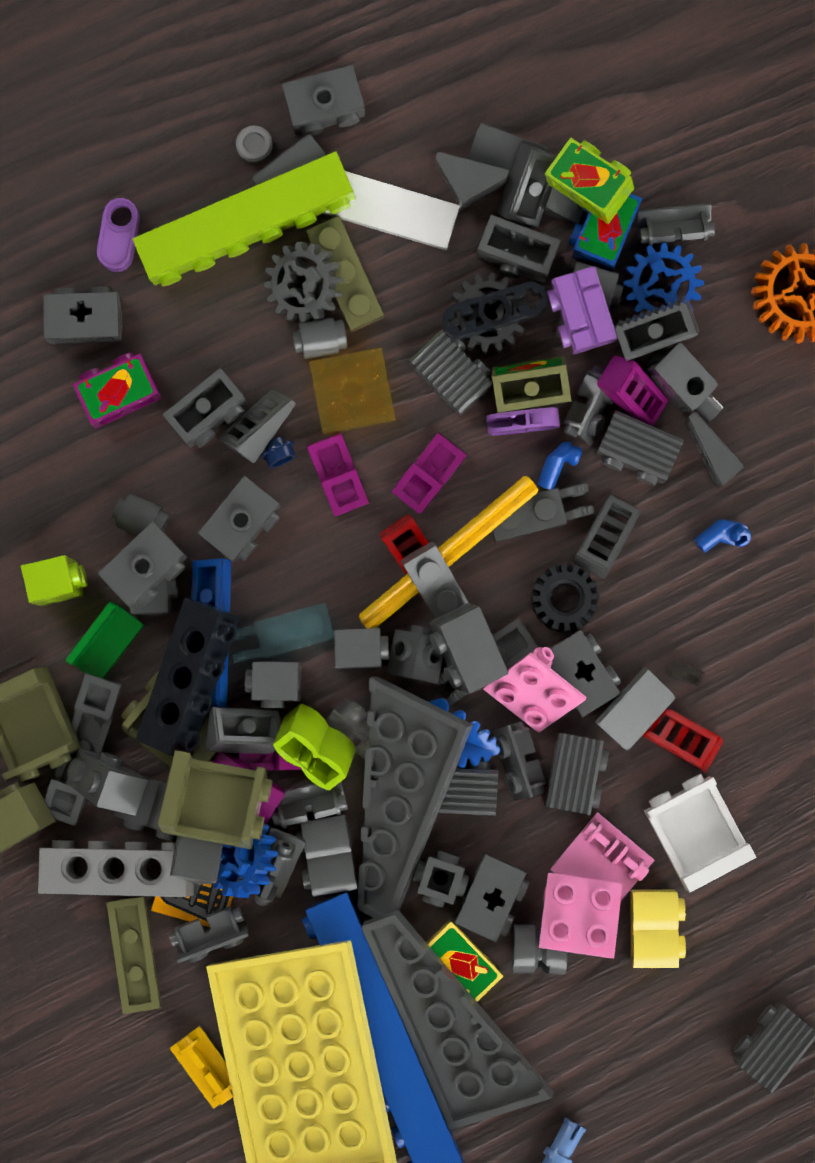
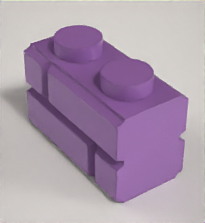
[547,266,617,354]

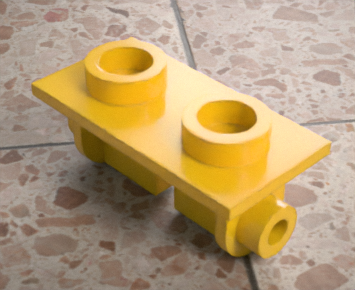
[170,1026,233,1109]

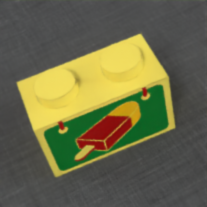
[426,918,503,1002]

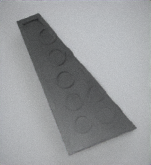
[357,676,473,918]
[361,910,554,1130]

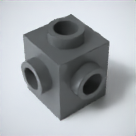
[386,625,443,684]
[413,850,469,908]

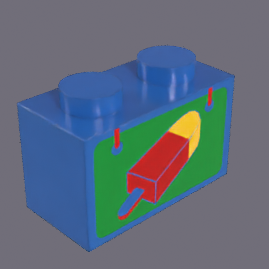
[568,194,643,272]

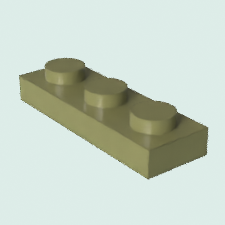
[306,216,384,332]
[106,896,162,1014]

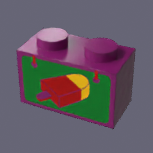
[72,352,162,429]

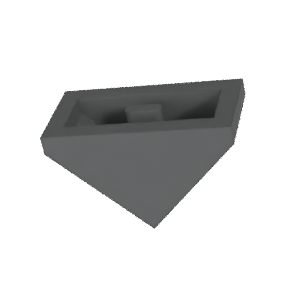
[435,152,509,211]

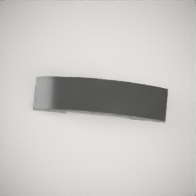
[44,673,122,826]

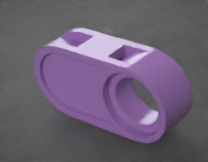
[97,198,140,272]
[486,407,560,436]

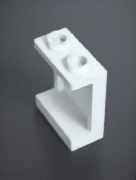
[644,774,756,892]

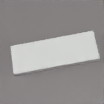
[323,171,460,251]

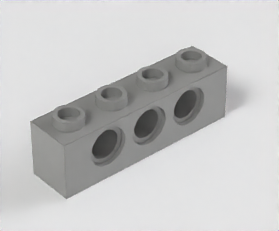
[38,840,194,897]

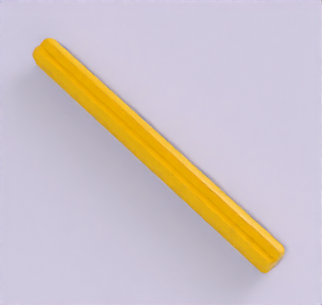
[359,476,538,629]

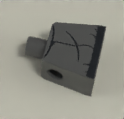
[641,342,723,422]

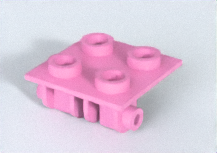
[483,647,587,733]
[550,812,655,901]
[539,873,623,959]

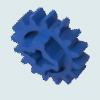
[623,243,704,314]
[213,824,278,898]

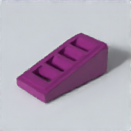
[597,356,669,426]

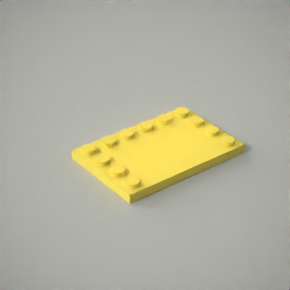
[206,940,397,1163]

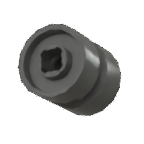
[512,924,567,975]

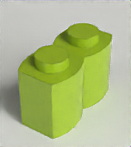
[273,704,356,790]

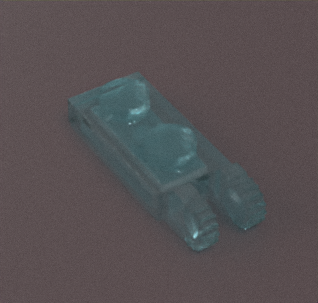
[232,603,334,663]

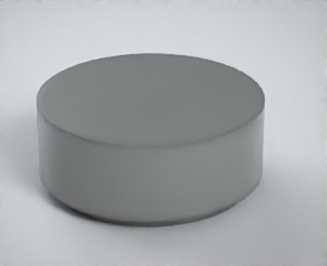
[236,125,273,165]

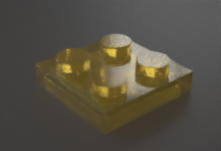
[309,347,396,435]

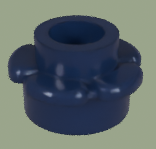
[261,437,296,468]

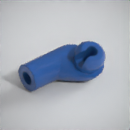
[537,442,583,490]
[694,519,751,553]

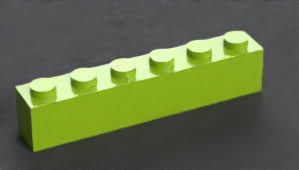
[132,151,356,287]

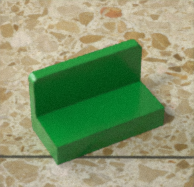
[65,601,145,679]

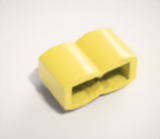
[630,889,686,968]

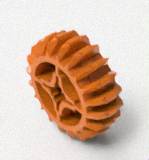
[751,243,815,344]

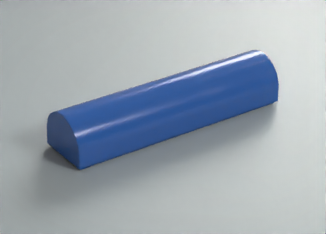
[190,558,232,709]

